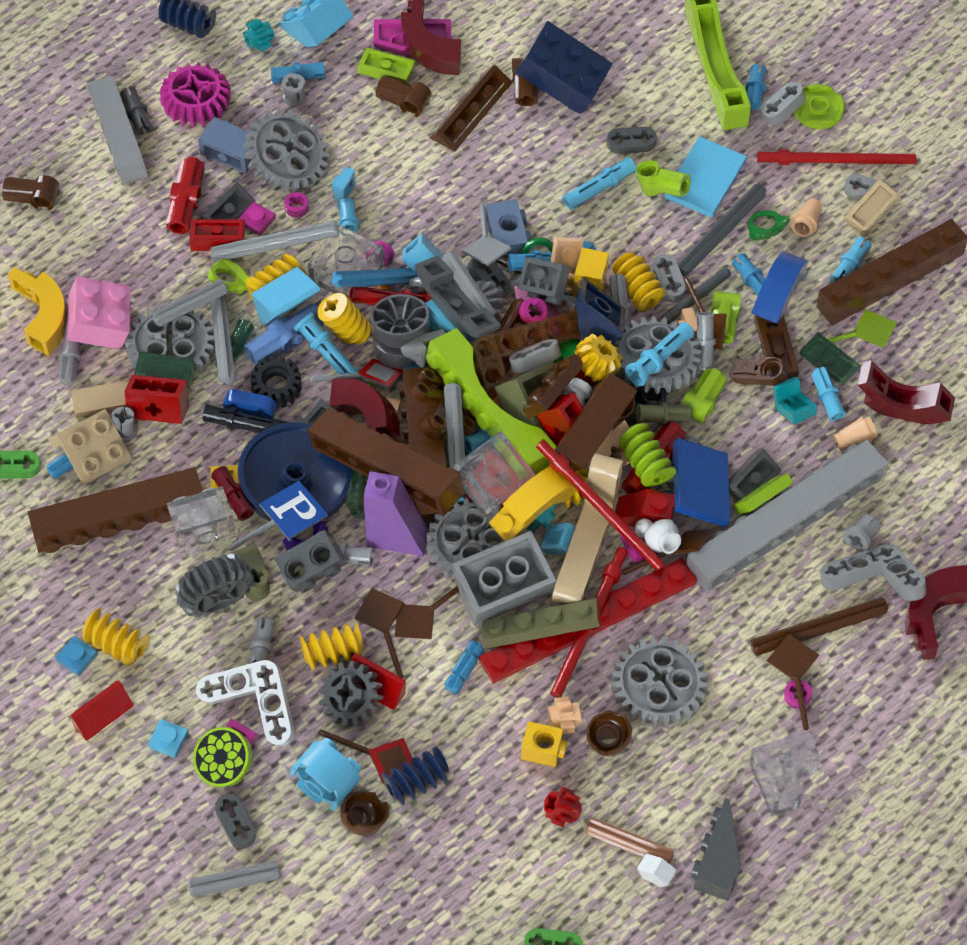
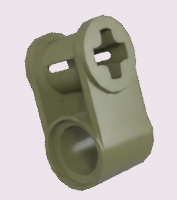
[228,544,270,601]

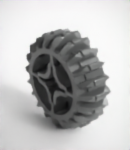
[175,554,254,617]

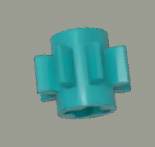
[243,19,275,52]

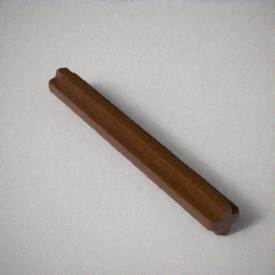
[750,597,888,656]

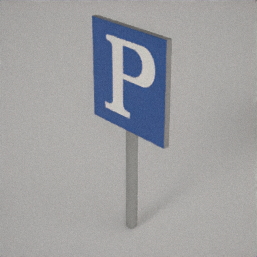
[228,481,328,551]

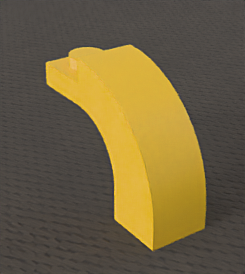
[8,267,66,356]
[489,466,587,541]

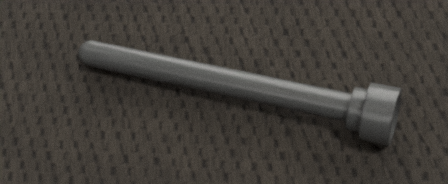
[657,268,731,324]

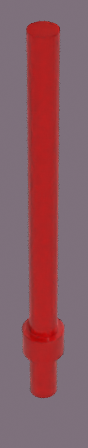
[757,149,916,165]
[535,439,664,571]
[550,547,628,698]

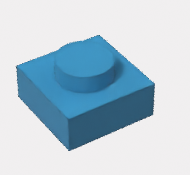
[55,636,98,676]

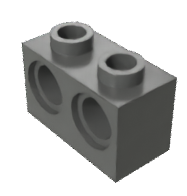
[274,530,347,593]

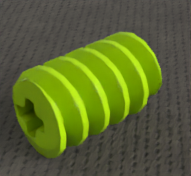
[619,423,676,487]

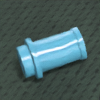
[338,198,360,234]

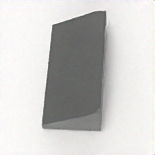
[199,182,255,219]
[729,449,781,501]

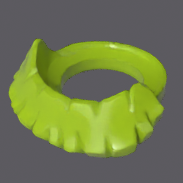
[208,259,248,295]

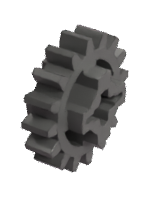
[318,661,383,727]

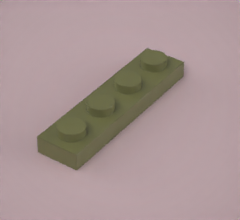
[482,598,600,649]

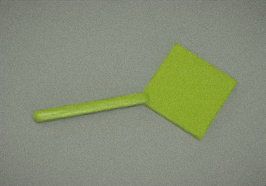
[805,309,897,349]

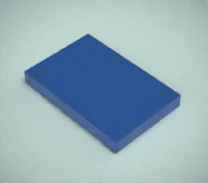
[673,438,730,527]

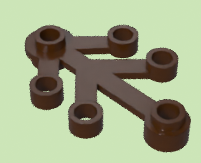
[411,368,476,440]

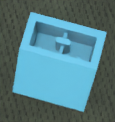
[277,0,354,47]

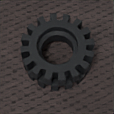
[250,356,302,408]

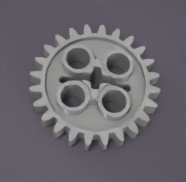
[243,109,330,193]
[125,302,215,380]
[613,316,701,394]
[427,498,505,583]
[611,636,708,729]

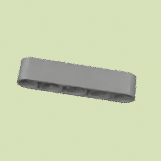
[87,76,148,185]

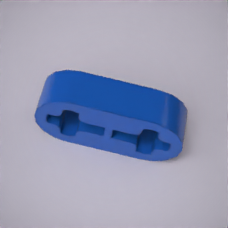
[223,389,278,419]

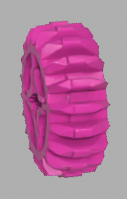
[160,62,231,128]

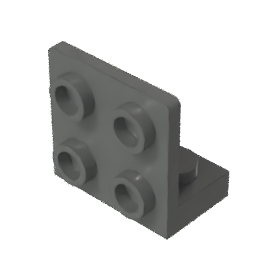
[518,257,577,310]

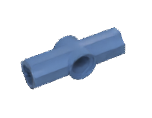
[244,304,325,365]

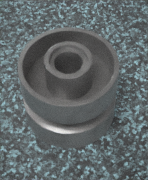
[371,294,430,369]

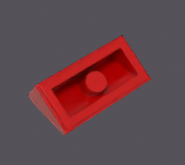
[189,219,245,251]
[351,653,406,710]
[71,680,133,741]

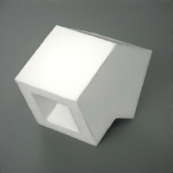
[637,854,676,887]

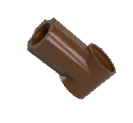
[512,58,538,106]
[375,75,432,117]
[2,175,59,210]

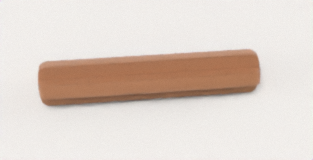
[586,818,673,864]

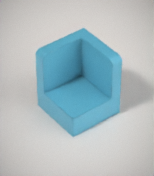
[402,233,444,271]

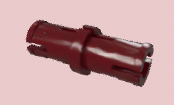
[211,466,255,521]

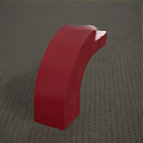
[401,0,461,75]
[857,360,955,424]
[329,378,400,437]
[905,565,967,660]

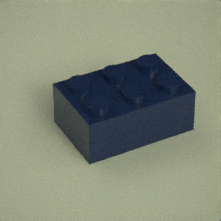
[515,20,613,114]

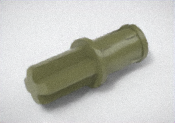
[635,402,692,425]

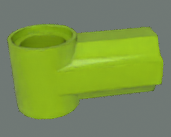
[636,160,691,197]
[711,291,741,344]
[680,368,727,424]

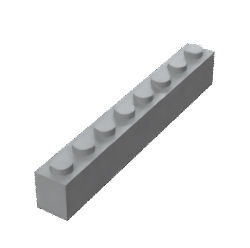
[686,440,889,593]

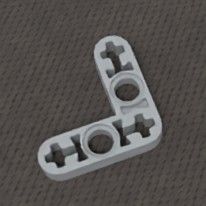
[820,544,927,601]

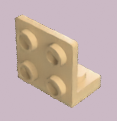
[48,409,131,484]

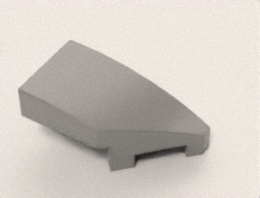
[401,329,445,368]

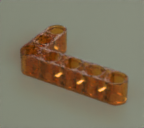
[470,311,580,410]

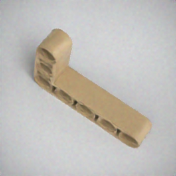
[552,453,623,605]

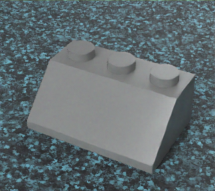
[452,531,556,626]

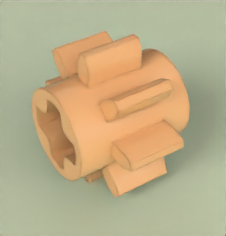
[547,696,581,735]

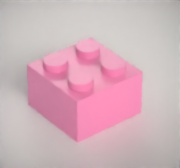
[67,276,131,348]

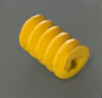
[612,252,667,312]
[246,254,307,302]
[317,293,371,345]
[82,608,150,666]
[299,622,363,671]

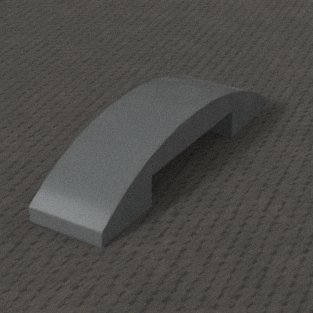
[415,256,501,338]

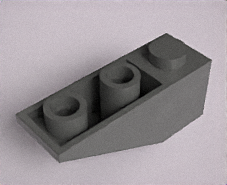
[690,798,741,901]

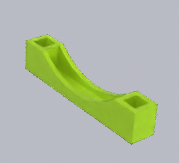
[685,0,751,130]
[426,328,556,479]

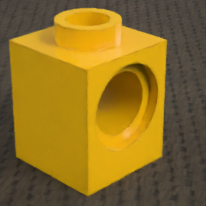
[521,721,568,767]

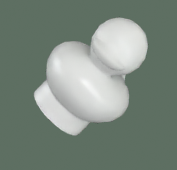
[635,518,681,554]

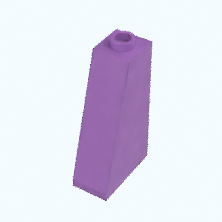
[364,472,429,556]

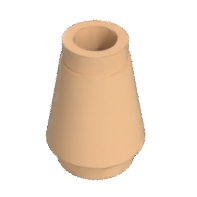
[791,199,822,237]
[833,417,878,450]

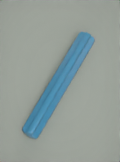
[331,268,418,288]

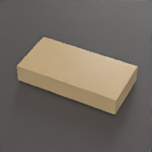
[844,179,900,236]
[71,380,127,418]

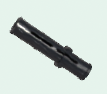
[202,404,289,433]

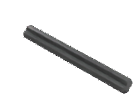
[677,183,766,276]

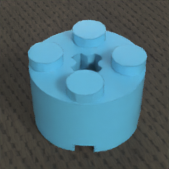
[289,738,361,810]

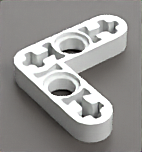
[196,660,295,746]

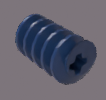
[158,0,216,38]
[381,746,449,805]

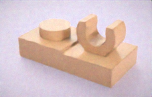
[551,237,583,293]

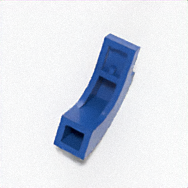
[751,251,809,323]

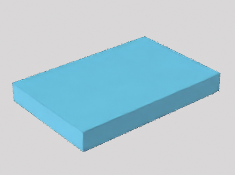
[664,136,747,218]

